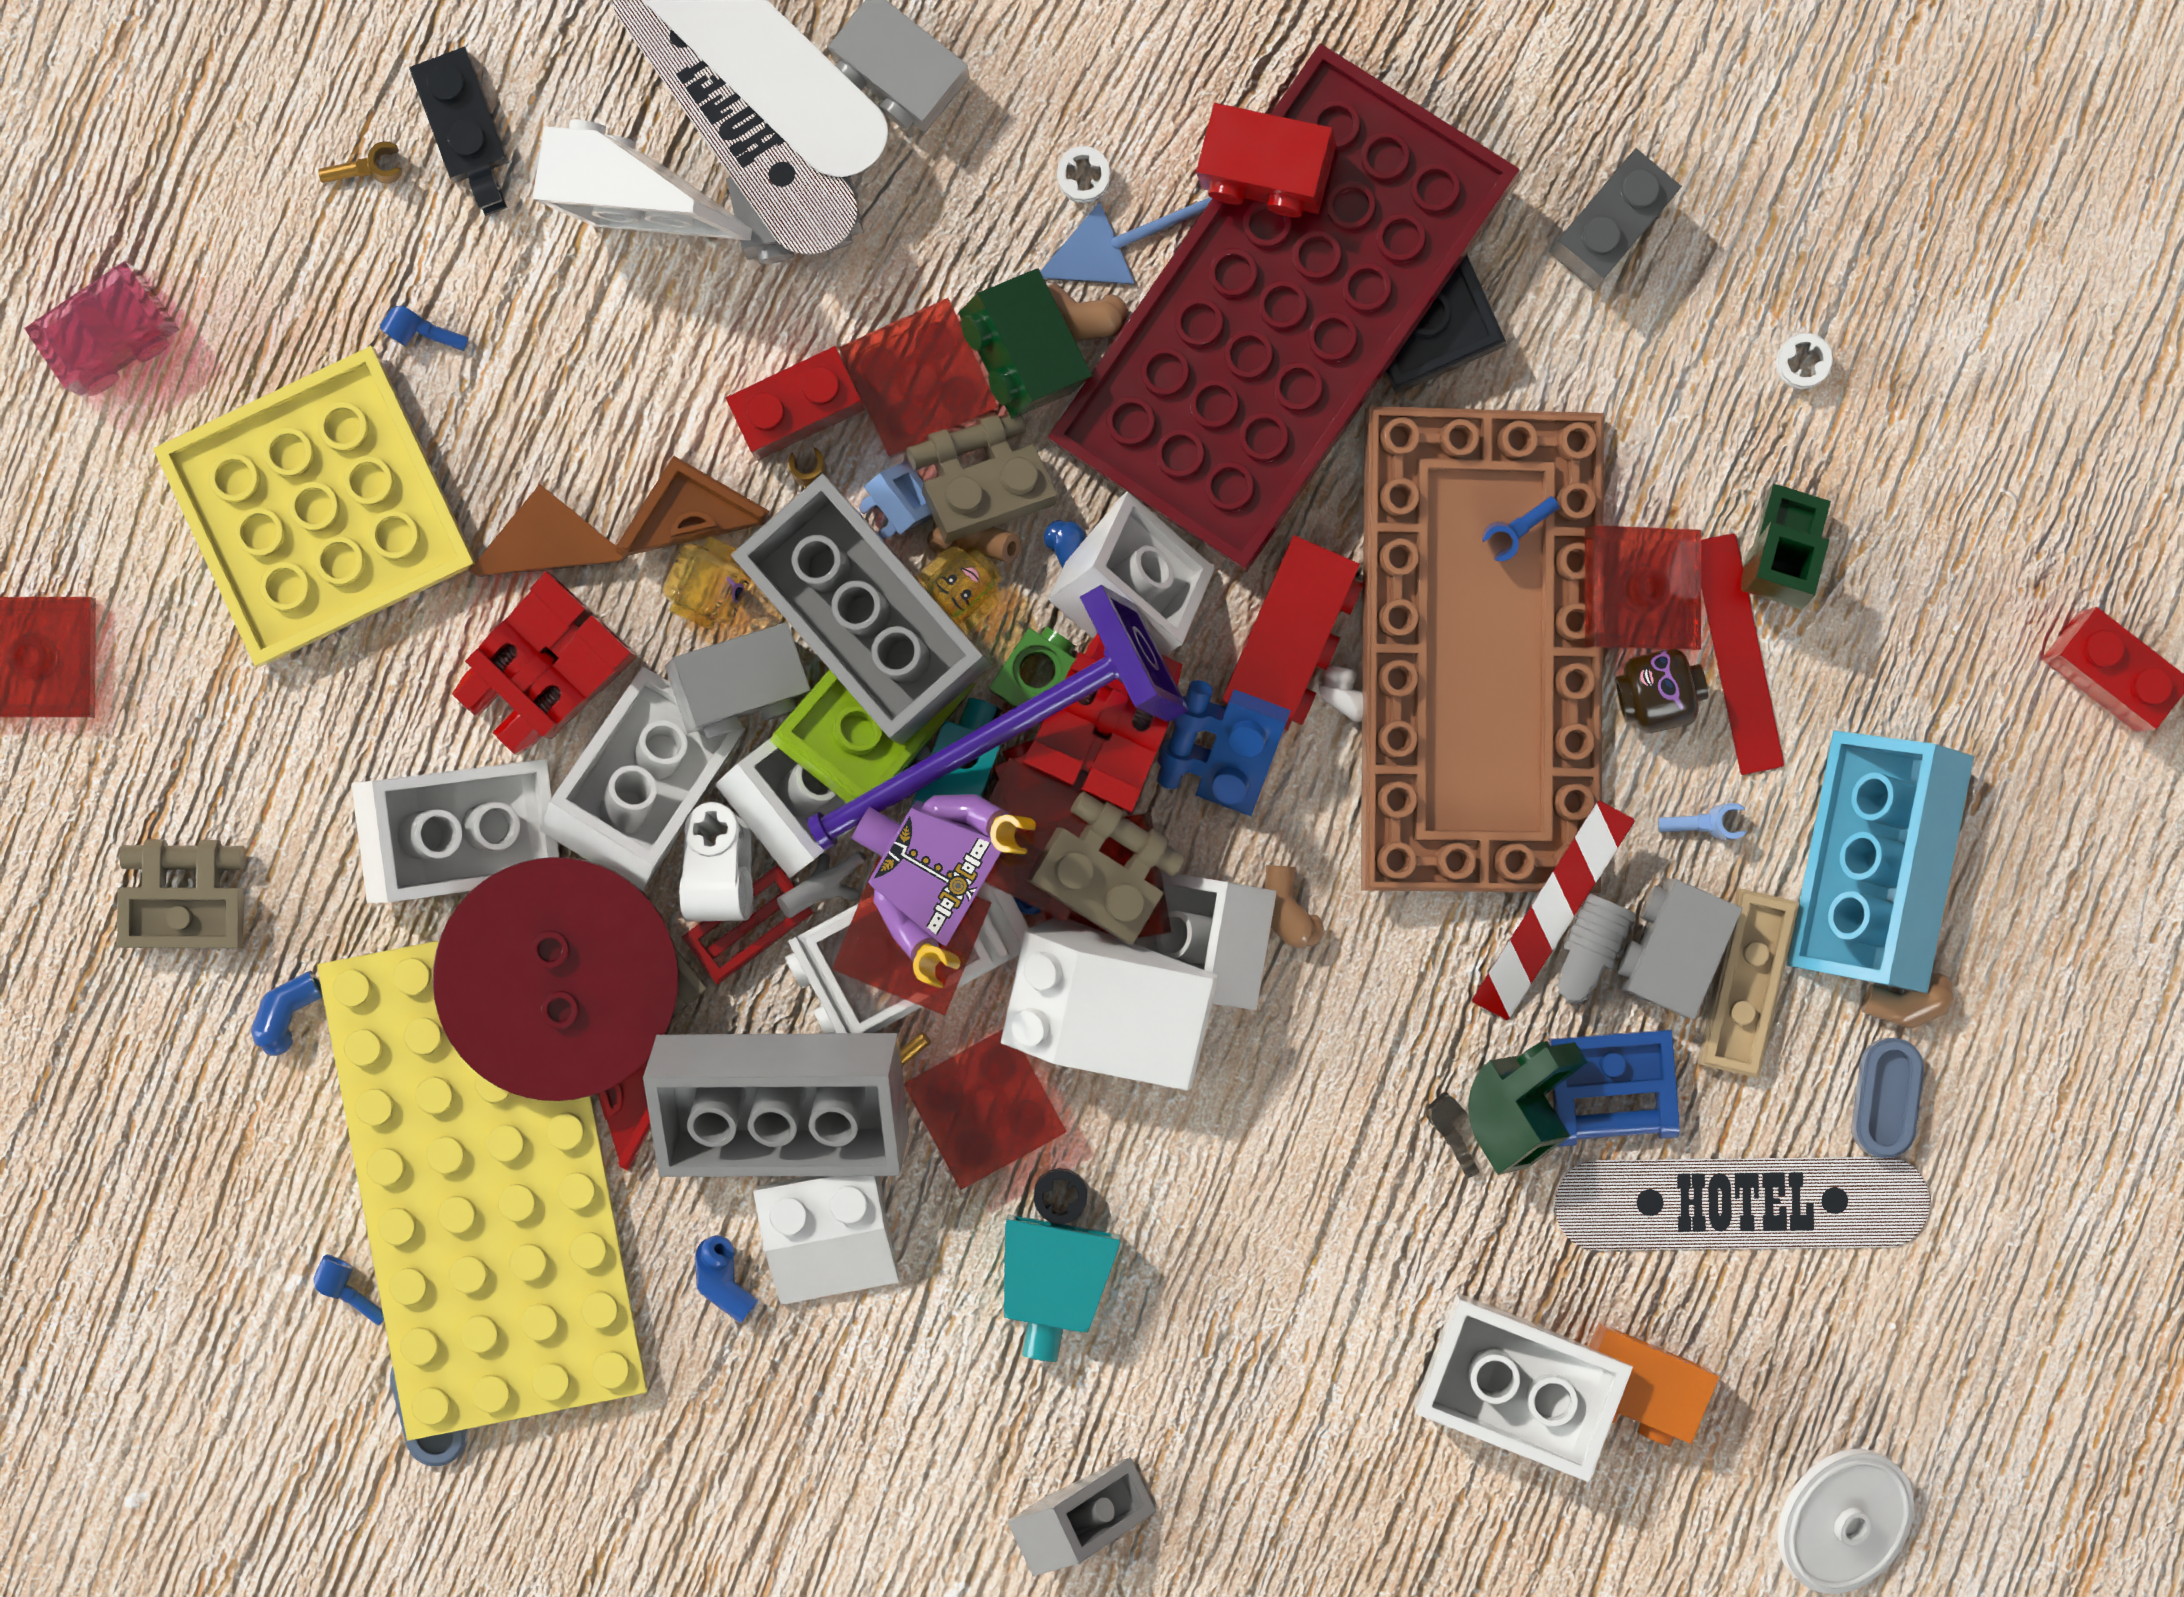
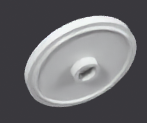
[1777,1449,1914,1594]

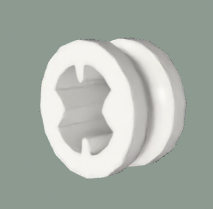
[1057,146,1111,203]
[1776,333,1833,389]

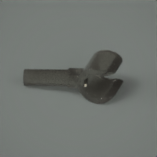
[1426,1092,1479,1178]

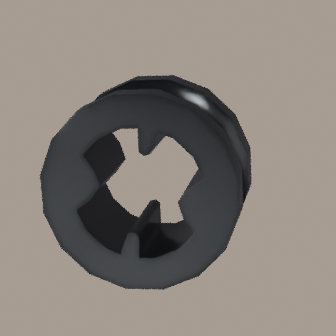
[1033,1168,1088,1224]

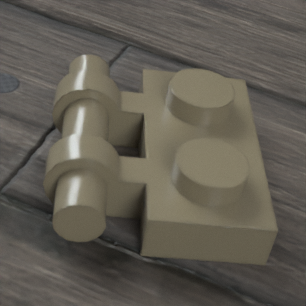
[906,412,1058,544]
[1026,791,1185,945]
[117,839,246,948]

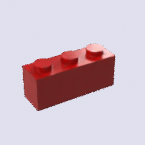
[1219,535,1364,733]

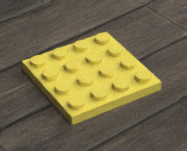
[153,346,476,667]

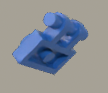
[1157,680,1291,816]

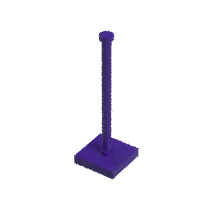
[807,585,1189,850]

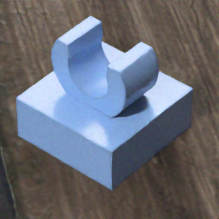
[859,460,933,539]

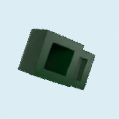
[1741,483,1831,609]
[1468,1041,1588,1175]

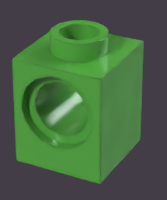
[988,626,1076,724]

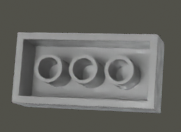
[731,473,993,746]
[643,1033,909,1177]

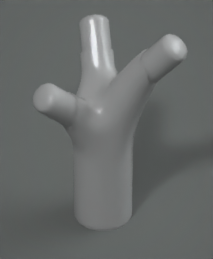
[777,851,866,918]

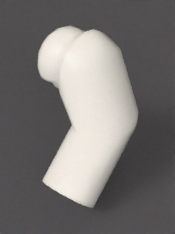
[1319,665,1363,722]

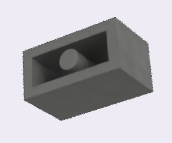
[1549,148,1682,290]

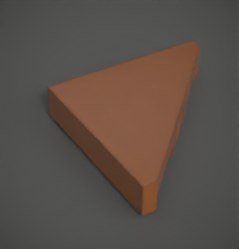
[616,456,770,557]
[469,484,627,577]

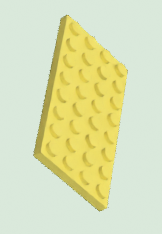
[317,941,648,1441]

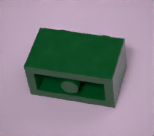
[958,268,1092,419]

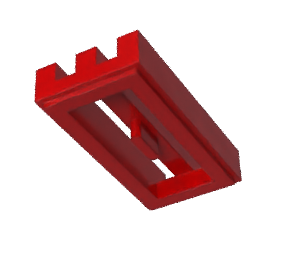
[682,865,815,985]

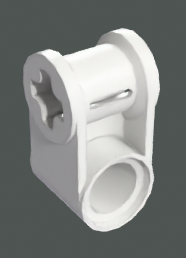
[679,802,754,922]

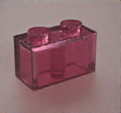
[24,261,180,396]

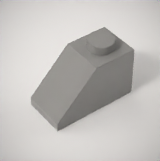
[1007,1457,1156,1576]

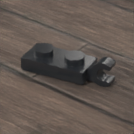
[409,46,510,216]

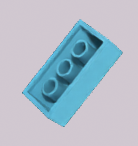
[1787,730,1974,993]

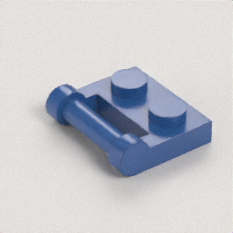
[1548,1029,1680,1147]

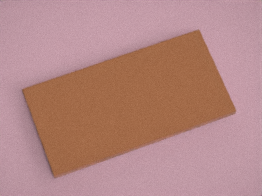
[1361,406,1604,893]

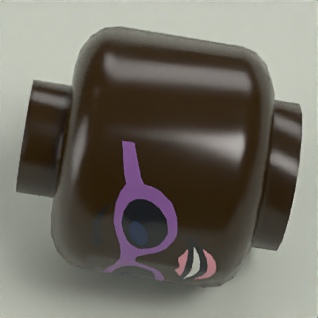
[1615,649,1708,733]

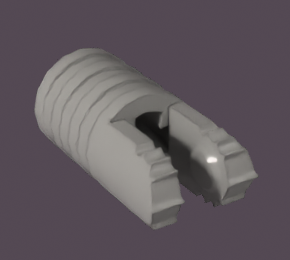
[1556,894,1637,1004]

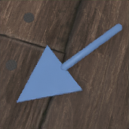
[1040,197,1212,285]

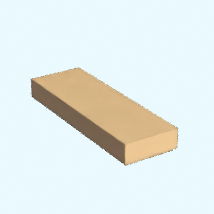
[1697,888,1800,1078]

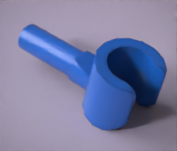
[380,306,469,351]
[1482,496,1560,561]
[313,1254,384,1326]

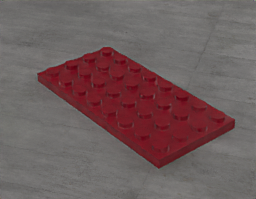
[1047,43,1520,572]

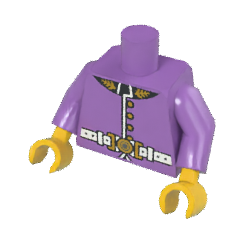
[851,794,1036,988]

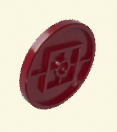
[433,857,679,1101]

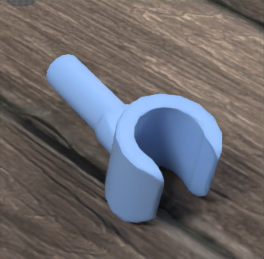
[1658,803,1747,840]

